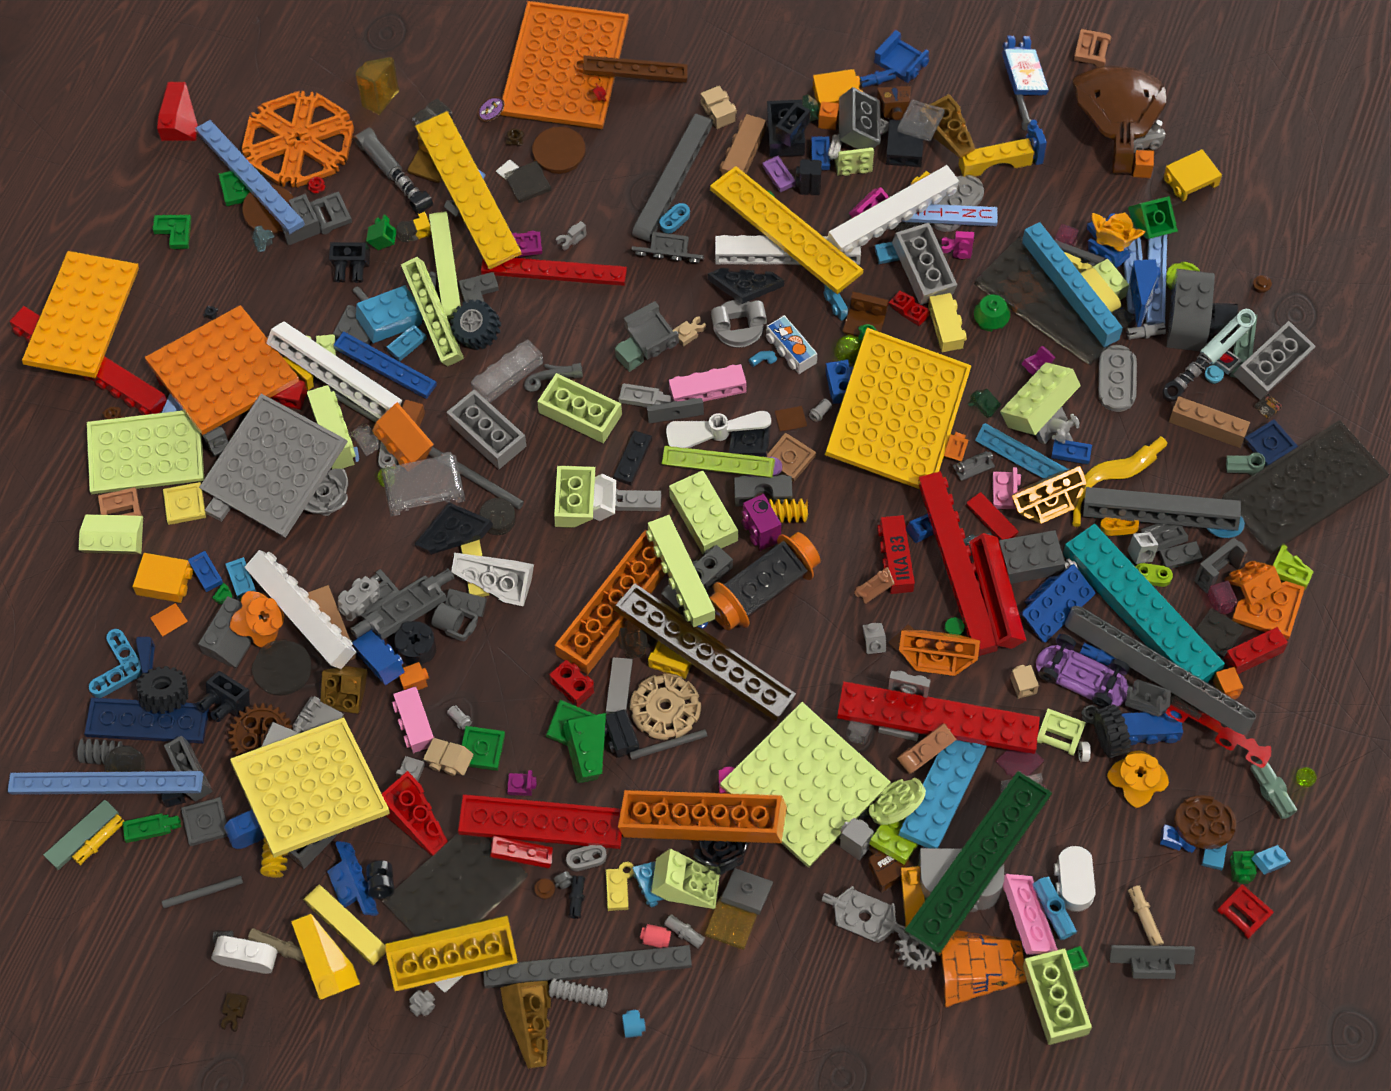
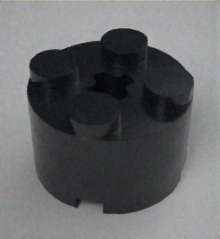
[1209,303,1238,339]
[395,621,436,666]

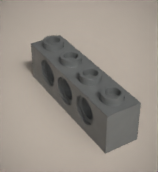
[661,545,733,614]

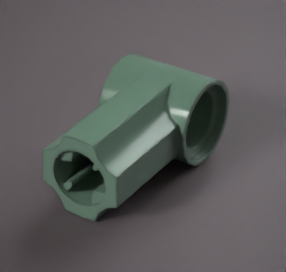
[1226,453,1265,476]

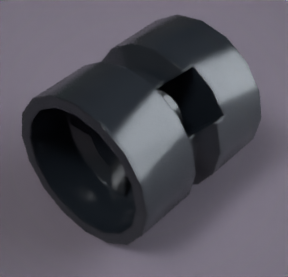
[366,860,394,899]

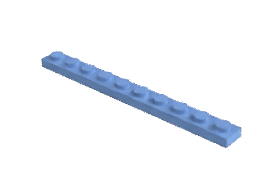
[195,120,305,234]
[8,771,203,794]

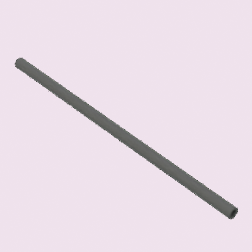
[325,384,524,509]

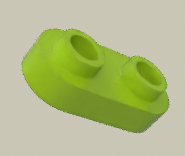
[1136,563,1173,587]

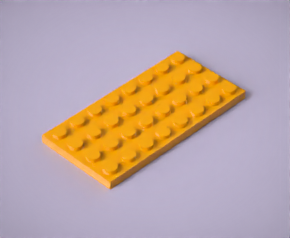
[22,251,139,378]

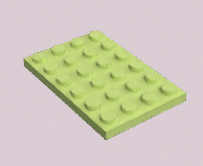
[87,411,204,494]

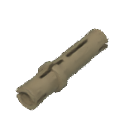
[248,928,306,963]

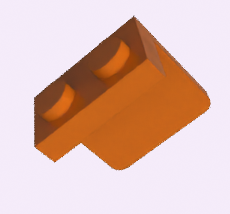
[1225,561,1283,605]

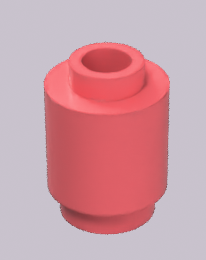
[640,924,671,948]

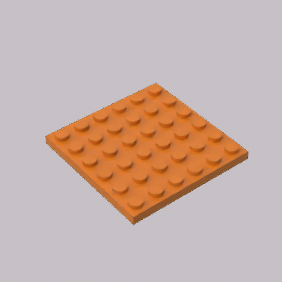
[145,305,299,435]

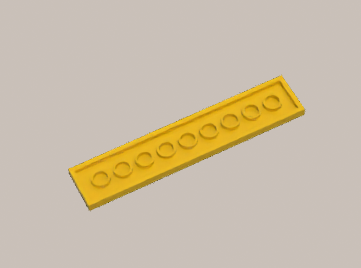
[416,111,522,269]
[710,166,863,294]

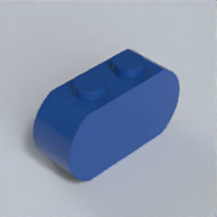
[224,810,264,849]

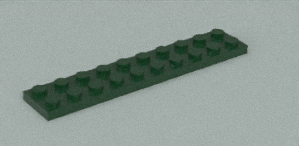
[904,771,1053,956]

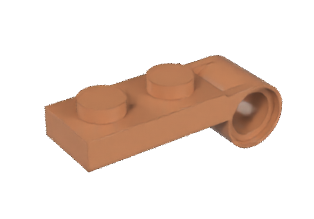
[897,723,957,774]

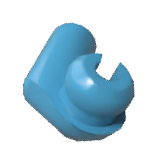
[749,351,777,367]

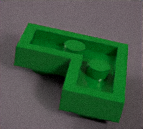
[153,215,191,249]

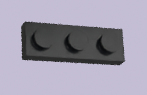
[613,430,652,486]

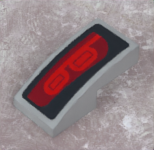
[1199,350,1241,375]

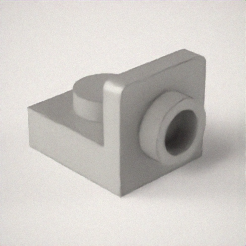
[396,756,425,781]

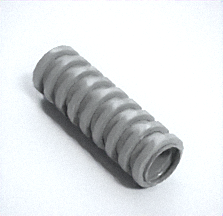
[549,978,608,1008]

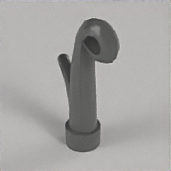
[524,363,583,392]

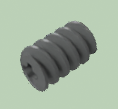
[77,738,123,766]

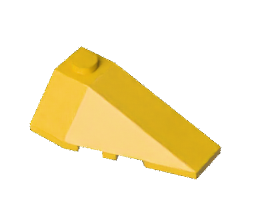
[292,914,360,1000]

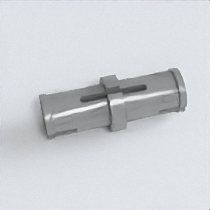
[1127,322,1166,340]
[664,914,705,948]

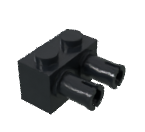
[329,242,370,283]
[195,671,250,722]

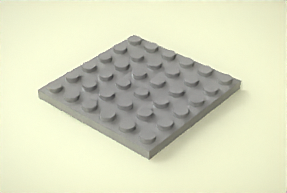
[199,393,348,538]

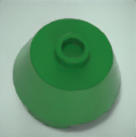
[974,295,1010,332]

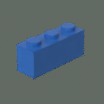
[352,630,405,685]
[1122,711,1183,745]

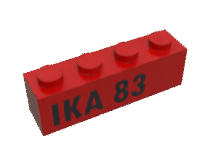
[877,515,915,594]

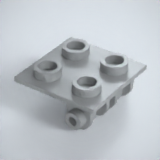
[292,696,344,733]

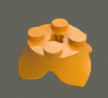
[1092,212,1145,251]
[1107,751,1169,808]

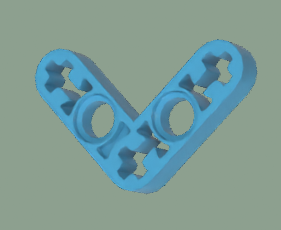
[89,629,143,698]

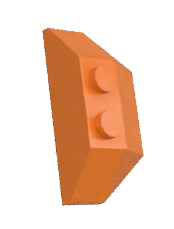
[899,630,980,676]

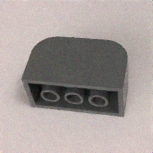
[1166,269,1215,351]

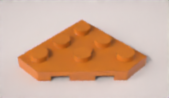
[1232,581,1305,640]

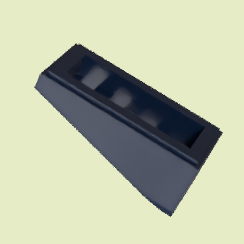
[136,637,155,674]

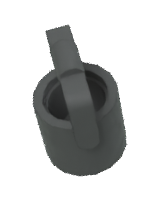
[432,603,478,641]

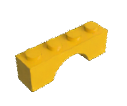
[959,138,1034,177]

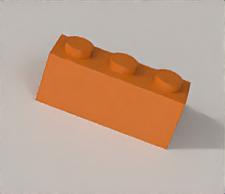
[372,402,434,472]

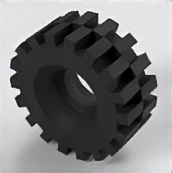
[136,666,189,714]
[1093,704,1131,758]

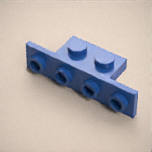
[327,841,378,916]

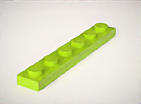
[662,446,775,478]

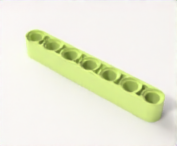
[429,211,461,319]

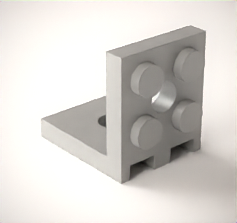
[878,671,930,741]

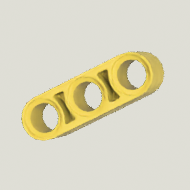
[1080,267,1121,312]

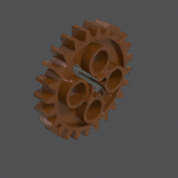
[228,703,293,757]

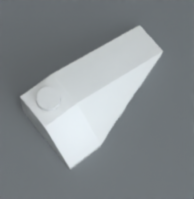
[451,553,534,606]

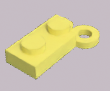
[606,862,634,911]

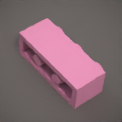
[392,687,434,753]

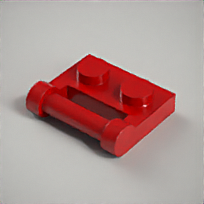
[1217,884,1274,939]

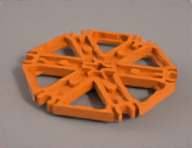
[242,91,354,187]

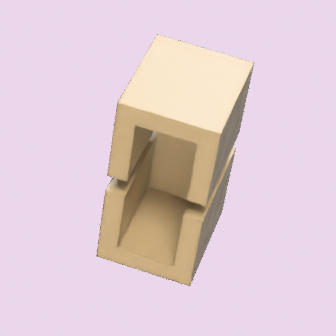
[701,85,737,129]
[423,738,474,776]

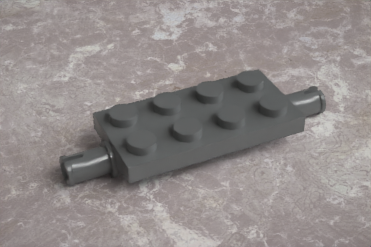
[350,568,454,640]

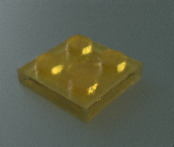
[705,897,758,950]

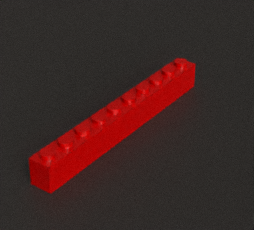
[9,306,167,415]
[918,471,998,656]

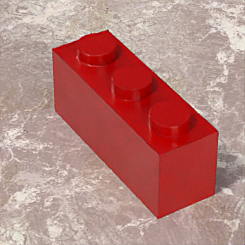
[1223,627,1288,674]

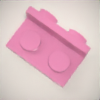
[993,467,1021,509]

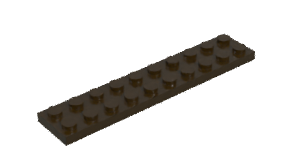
[613,583,796,721]

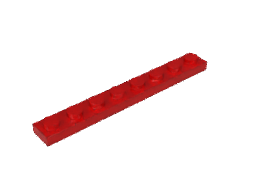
[481,258,627,286]

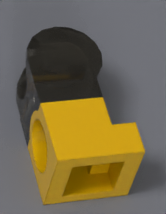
[396,212,432,242]

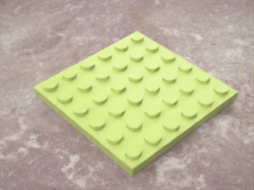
[720,702,891,868]

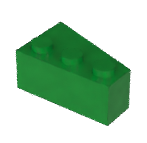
[563,713,606,784]

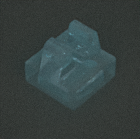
[253,226,274,252]

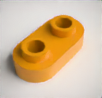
[1100,518,1139,536]

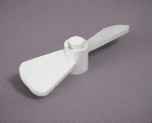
[666,411,771,448]

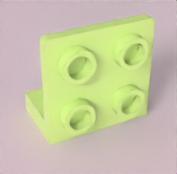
[834,148,874,176]

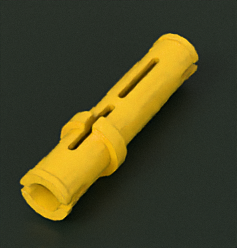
[71,814,124,866]

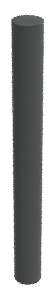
[629,729,707,760]
[162,876,243,909]

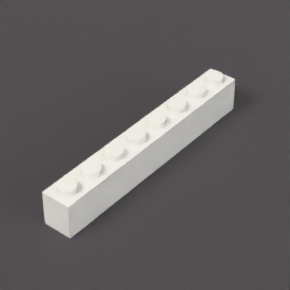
[827,165,959,255]
[715,235,861,265]
[266,321,402,419]
[245,550,356,669]

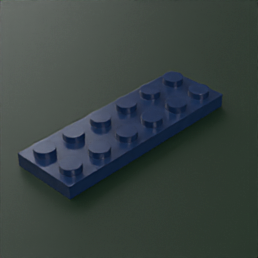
[84,698,210,744]

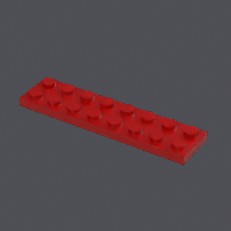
[458,795,622,849]

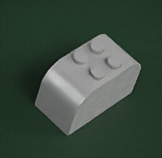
[918,848,1004,912]

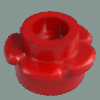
[308,176,325,193]

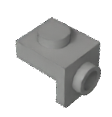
[863,623,886,654]

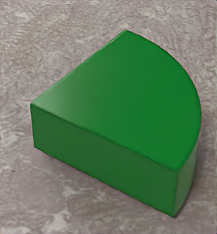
[213,583,233,605]

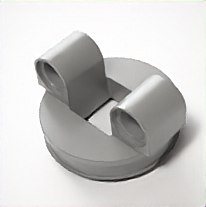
[711,300,767,347]

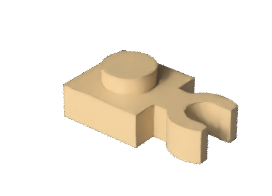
[673,316,706,346]

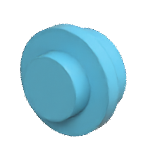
[1205,365,1224,384]

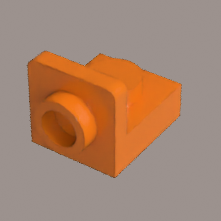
[944,432,969,462]

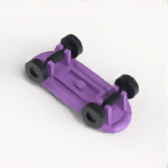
[1036,634,1130,708]

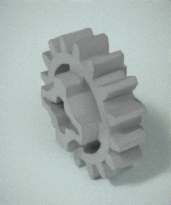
[895,928,937,970]

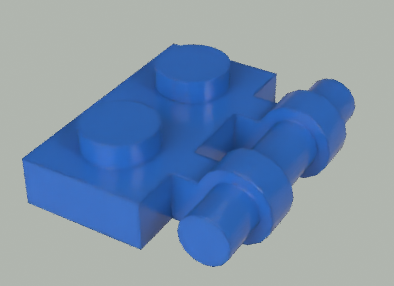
[1026,120,1047,165]

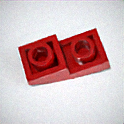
[889,291,930,326]

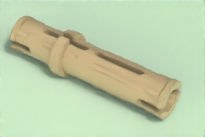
[1128,886,1164,946]

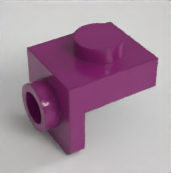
[1022,346,1055,375]

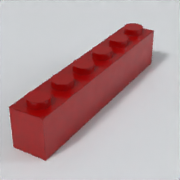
[969,533,1026,649]

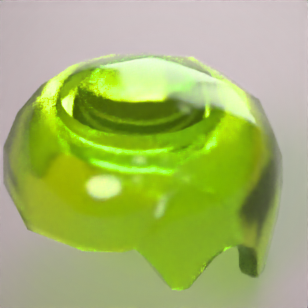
[835,335,862,364]

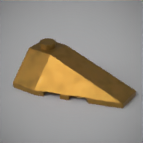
[920,94,975,158]
[501,980,551,1068]

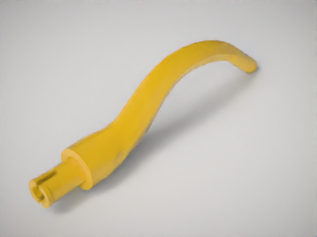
[1073,436,1167,527]

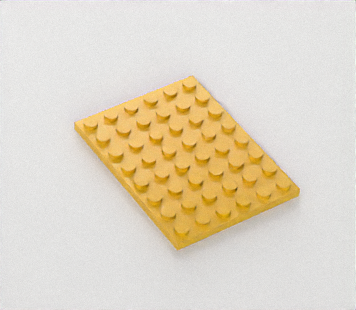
[825,328,971,489]

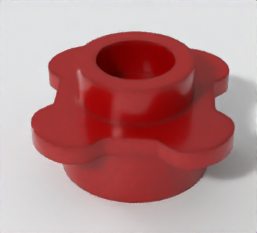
[592,83,607,102]

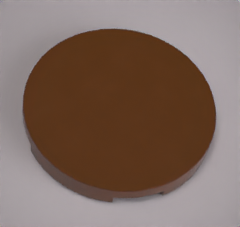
[532,127,586,174]
[242,185,294,235]
[1174,795,1236,849]

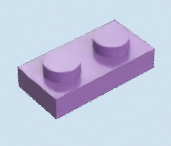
[763,156,796,192]

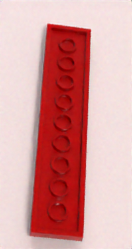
[837,681,1040,754]

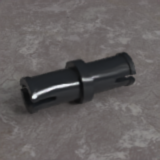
[568,876,585,919]

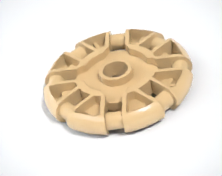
[630,673,701,740]

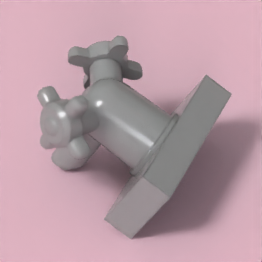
[1036,407,1080,444]

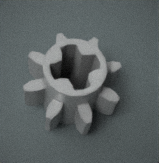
[409,990,435,1017]

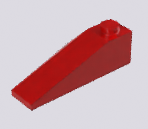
[157,82,198,141]
[382,771,448,856]

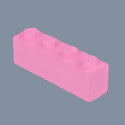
[669,364,746,402]

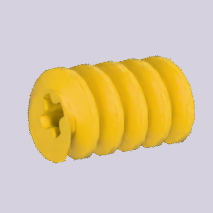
[769,498,808,523]
[260,837,288,878]

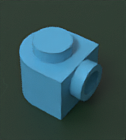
[623,1010,646,1038]

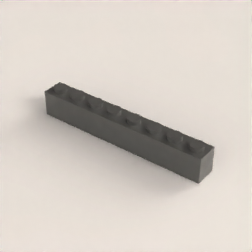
[1083,487,1241,531]

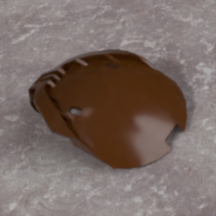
[1073,66,1167,174]

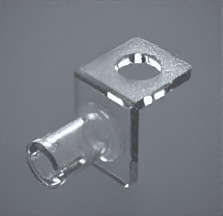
[348,424,381,456]

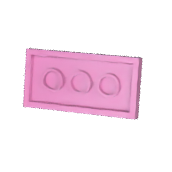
[1003,874,1057,955]

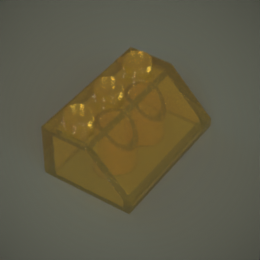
[356,57,399,115]

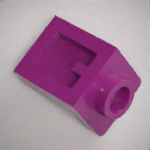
[507,770,537,796]

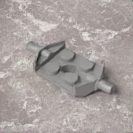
[822,886,906,943]

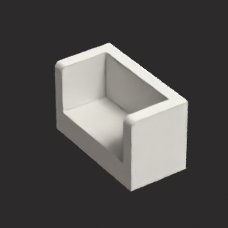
[593,474,616,521]

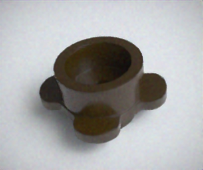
[506,129,524,146]

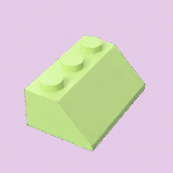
[554,466,595,527]
[79,515,143,554]

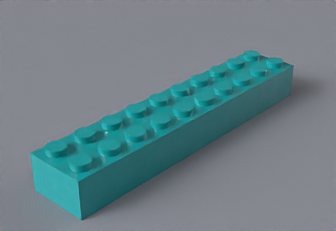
[1063,524,1225,683]

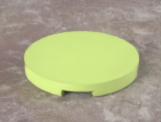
[869,778,926,825]

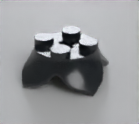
[693,840,749,875]

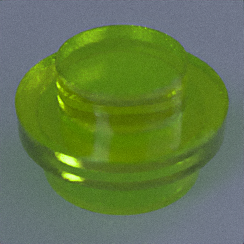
[1296,767,1317,787]

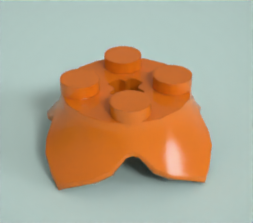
[229,591,284,649]

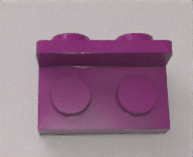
[512,231,542,257]

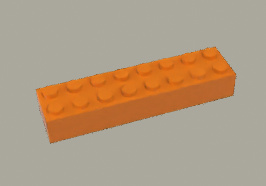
[555,530,666,675]
[618,790,787,843]

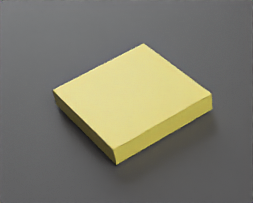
[163,482,206,525]

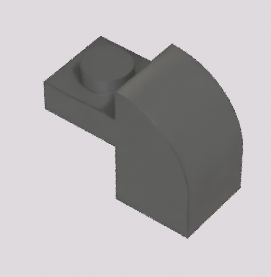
[202,426,229,457]

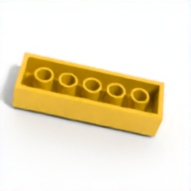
[385,916,518,991]

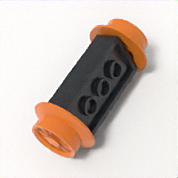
[709,532,821,631]

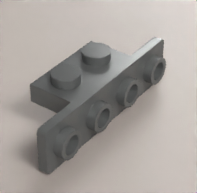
[631,232,704,263]
[1110,945,1195,979]

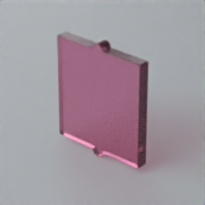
[996,749,1044,777]

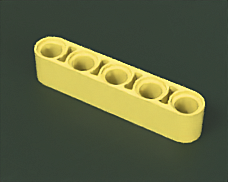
[304,885,386,965]

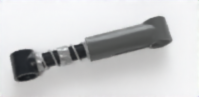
[354,127,434,214]

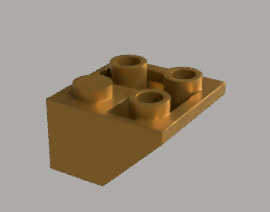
[321,666,367,714]

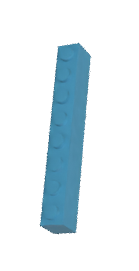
[1022,222,1123,347]

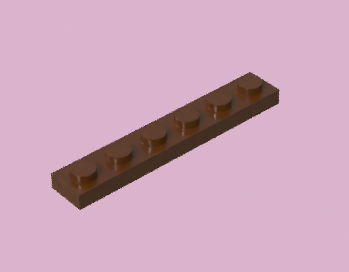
[583,55,688,83]

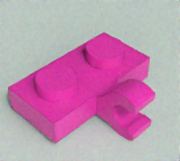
[941,231,974,259]

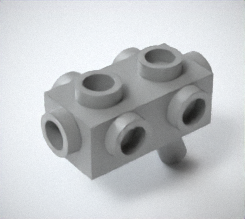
[1134,120,1165,153]
[338,576,380,621]

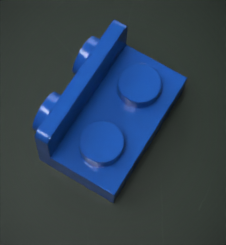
[1088,239,1130,268]

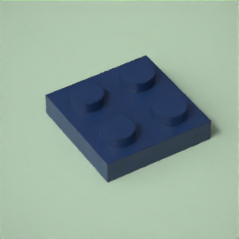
[1244,419,1298,468]

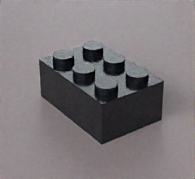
[767,100,805,157]

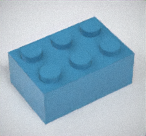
[356,285,422,343]

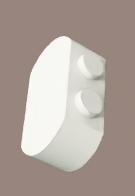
[1054,846,1096,911]
[212,936,278,974]

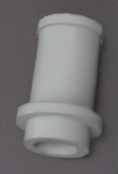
[809,399,832,422]
[447,705,472,730]

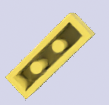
[928,293,967,352]

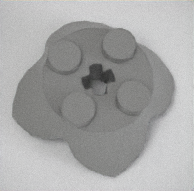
[304,468,348,516]

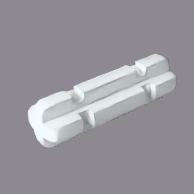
[828,134,842,160]

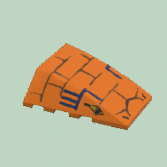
[941,930,1026,1008]

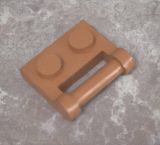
[1074,29,1111,67]
[98,487,142,516]

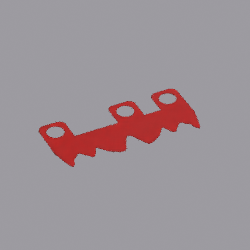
[1166,698,1271,768]

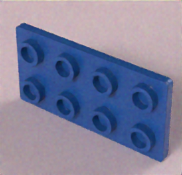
[1021,564,1095,642]

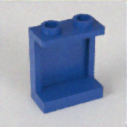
[874,30,929,83]

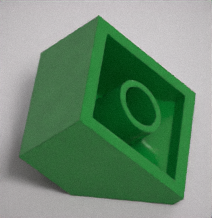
[1128,196,1178,239]

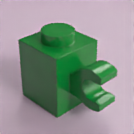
[366,215,397,250]
[1230,851,1256,884]

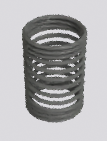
[213,931,233,944]

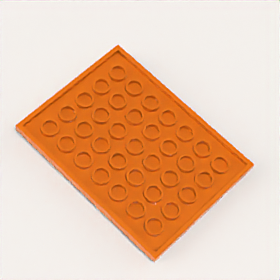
[500,1,629,129]

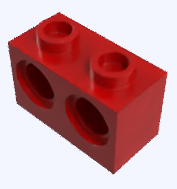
[549,660,594,707]

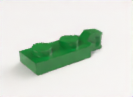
[123,813,181,843]

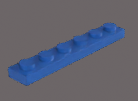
[333,331,437,399]

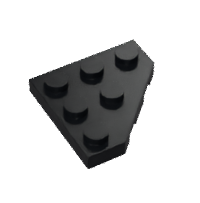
[707,268,784,304]
[415,502,493,555]

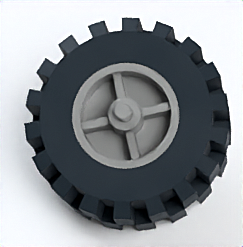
[450,299,501,350]

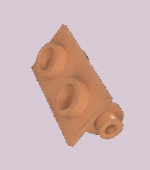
[854,567,894,604]

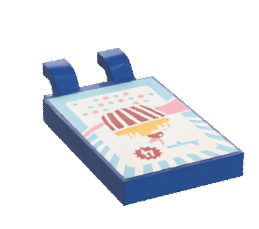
[1002,36,1049,95]

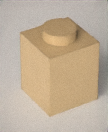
[1010,665,1039,699]

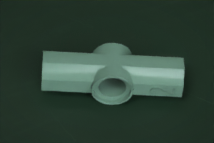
[1250,760,1297,819]

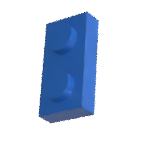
[812,137,830,170]
[1051,439,1092,465]
[188,551,223,592]

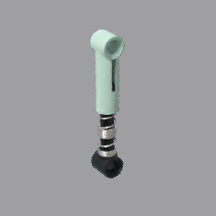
[1162,309,1256,402]

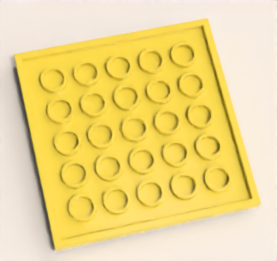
[230,717,389,858]

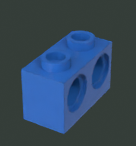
[825,360,853,404]

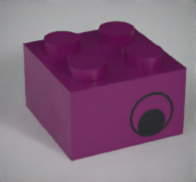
[741,494,781,551]

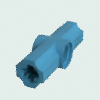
[1032,877,1077,940]

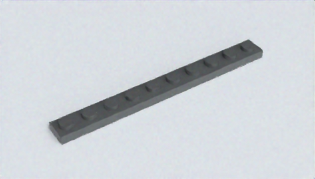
[484,945,692,988]

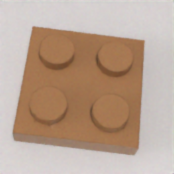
[767,433,816,482]

